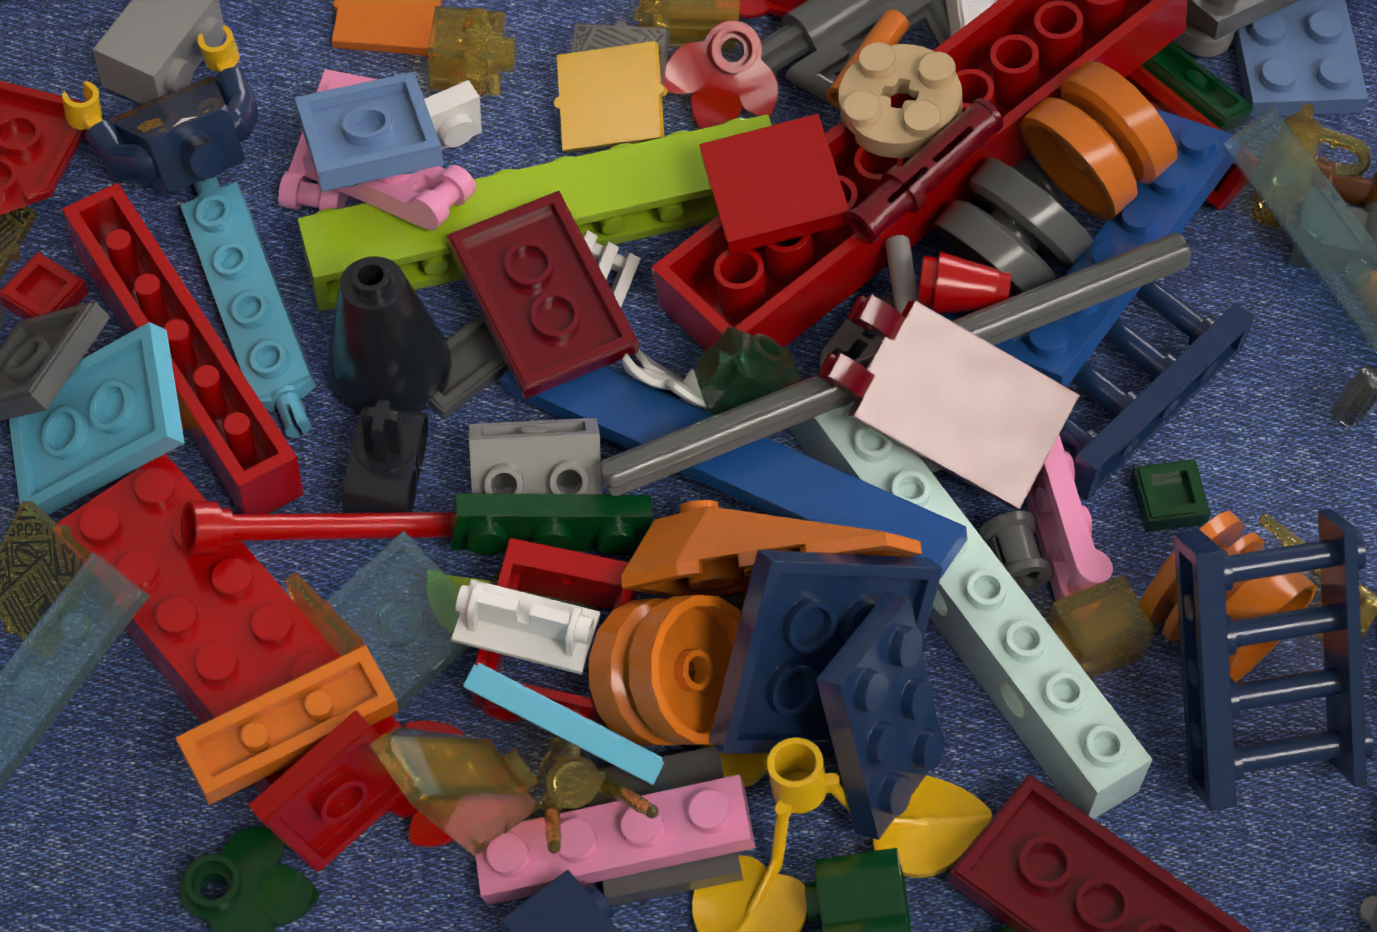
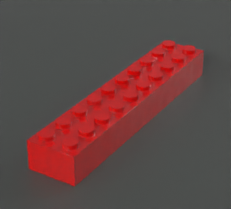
[651,0,1187,383]

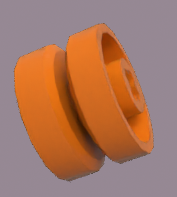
[1019,61,1178,221]
[589,595,741,746]

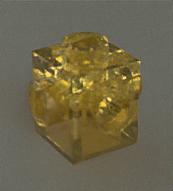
[427,6,517,95]

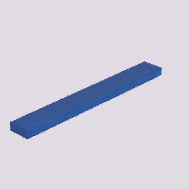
[500,366,968,579]

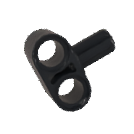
[342,400,429,513]

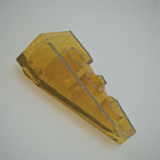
[370,726,541,857]

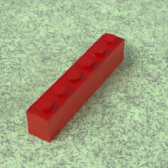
[62,182,304,514]

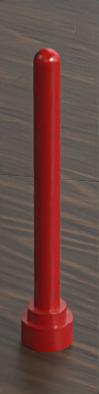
[181,501,452,555]

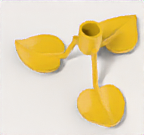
[692,738,992,932]

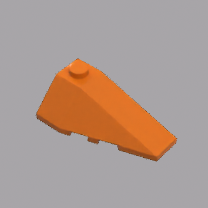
[621,500,922,599]

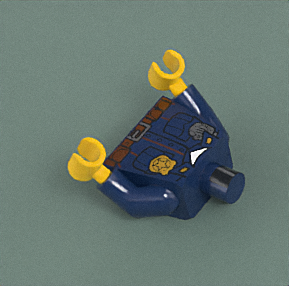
[62,25,259,193]

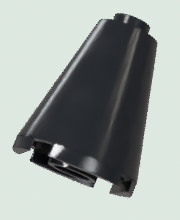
[327,256,452,415]

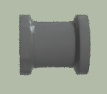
[980,511,1053,593]

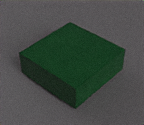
[1130,459,1211,532]

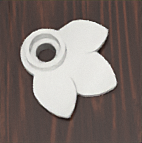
[622,349,733,415]

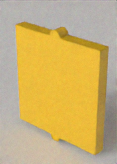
[554,41,667,153]

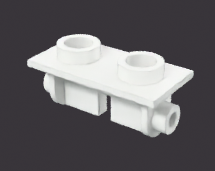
[451,579,600,675]

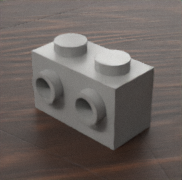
[93,0,225,104]
[469,418,602,494]

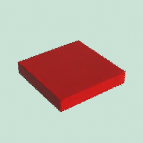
[699,114,850,254]
[248,710,420,872]

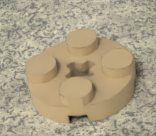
[838,42,963,158]

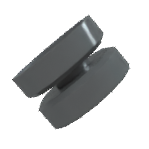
[933,156,1093,297]

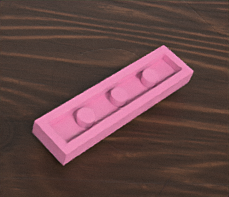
[473,775,755,905]

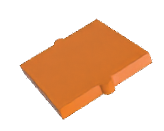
[332,0,445,56]

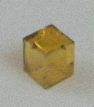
[1047,574,1155,679]

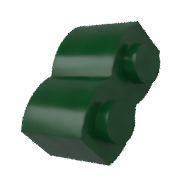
[805,848,912,932]

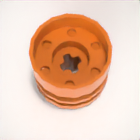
[1138,510,1318,683]

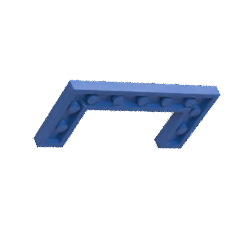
[917,109,1240,387]

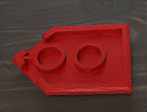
[0,81,87,216]

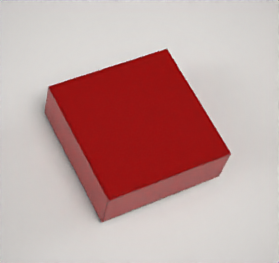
[0,252,89,319]

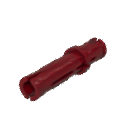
[846,97,1004,244]

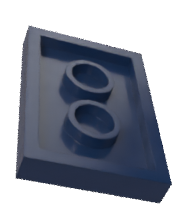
[816,592,945,840]

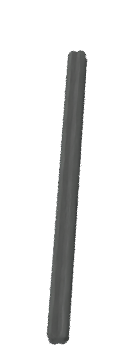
[600,233,1192,496]

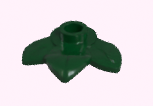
[179,827,319,932]

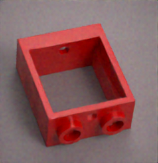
[472,538,639,728]

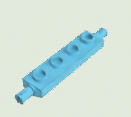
[180,177,316,438]

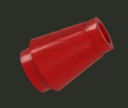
[918,251,1011,314]

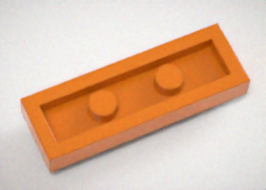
[175,645,399,805]

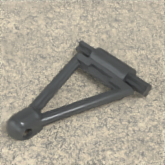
[761,0,1063,207]

